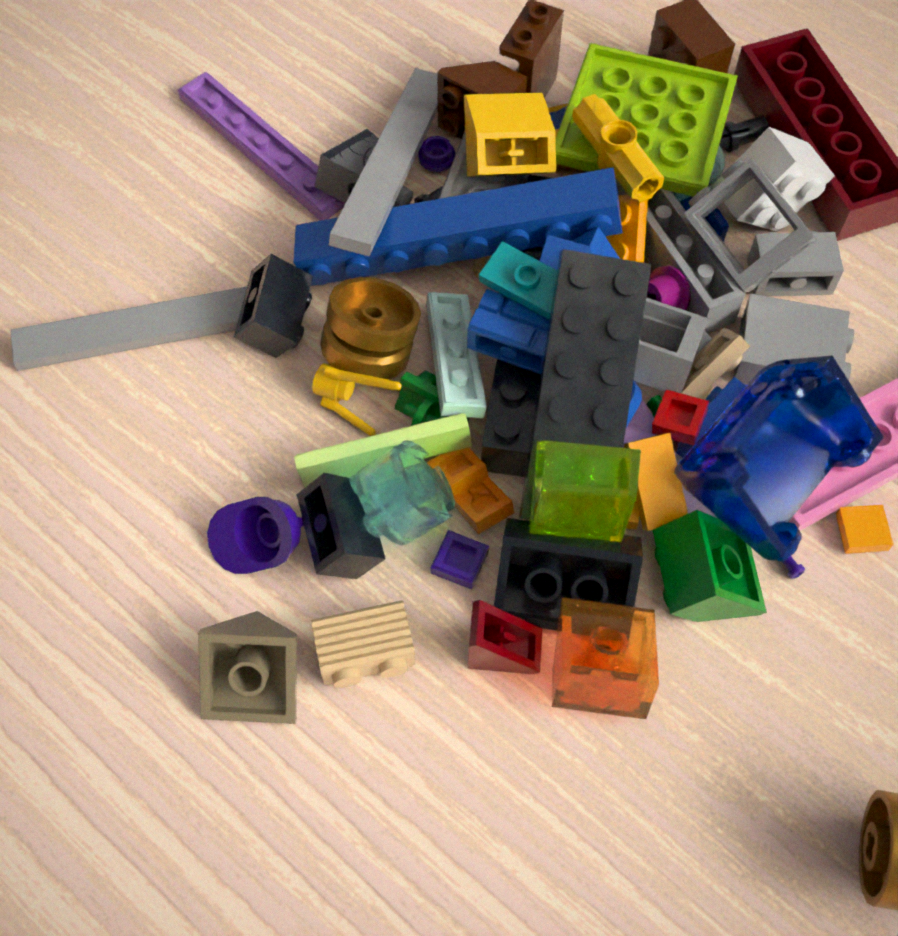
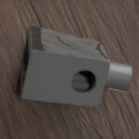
[315,129,413,207]

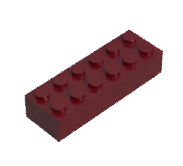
[734,28,898,241]

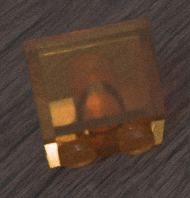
[552,598,659,719]

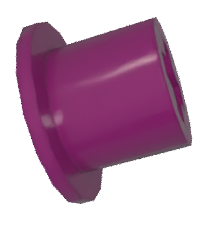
[646,265,691,311]

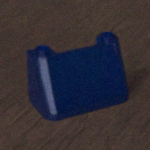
[674,355,884,562]

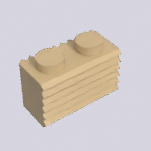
[311,600,416,688]

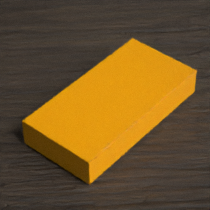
[623,433,688,531]

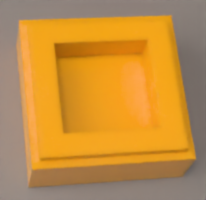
[836,505,894,554]

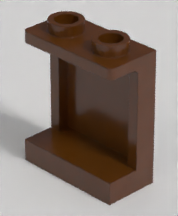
[499,0,564,99]

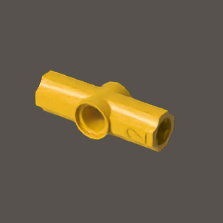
[572,94,664,203]

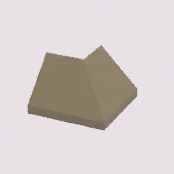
[198,611,297,724]

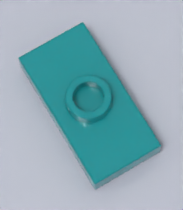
[479,241,557,320]

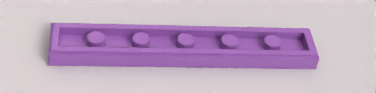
[178,71,345,220]

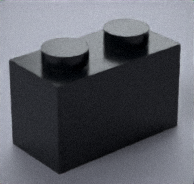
[234,254,313,358]
[296,473,386,579]

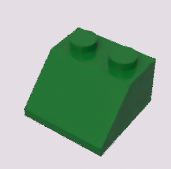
[653,510,767,622]

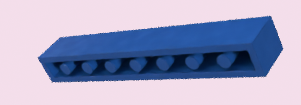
[293,168,623,286]

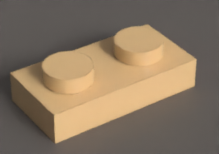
[682,328,750,399]

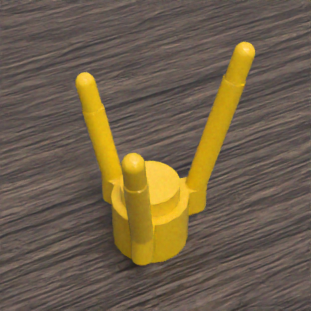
[312,363,402,436]

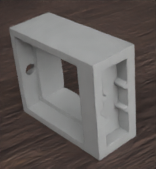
[683,158,817,292]
[634,298,709,393]

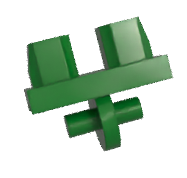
[394,370,470,426]

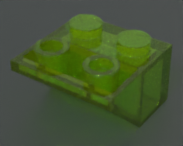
[529,440,641,542]

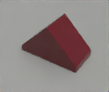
[468,600,543,674]

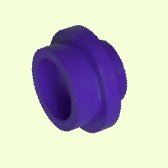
[418,136,455,172]

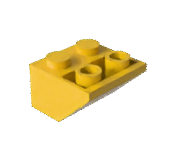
[464,93,556,177]

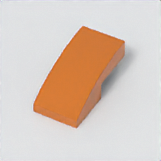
[427,447,515,535]

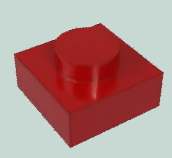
[652,389,709,446]

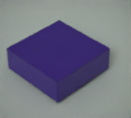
[430,530,489,590]

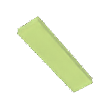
[294,413,472,487]

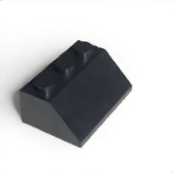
[494,518,643,641]

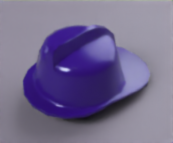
[207,497,304,574]

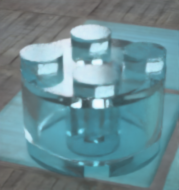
[350,440,455,545]

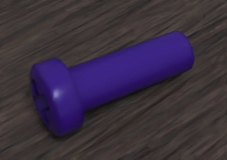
[770,540,805,579]

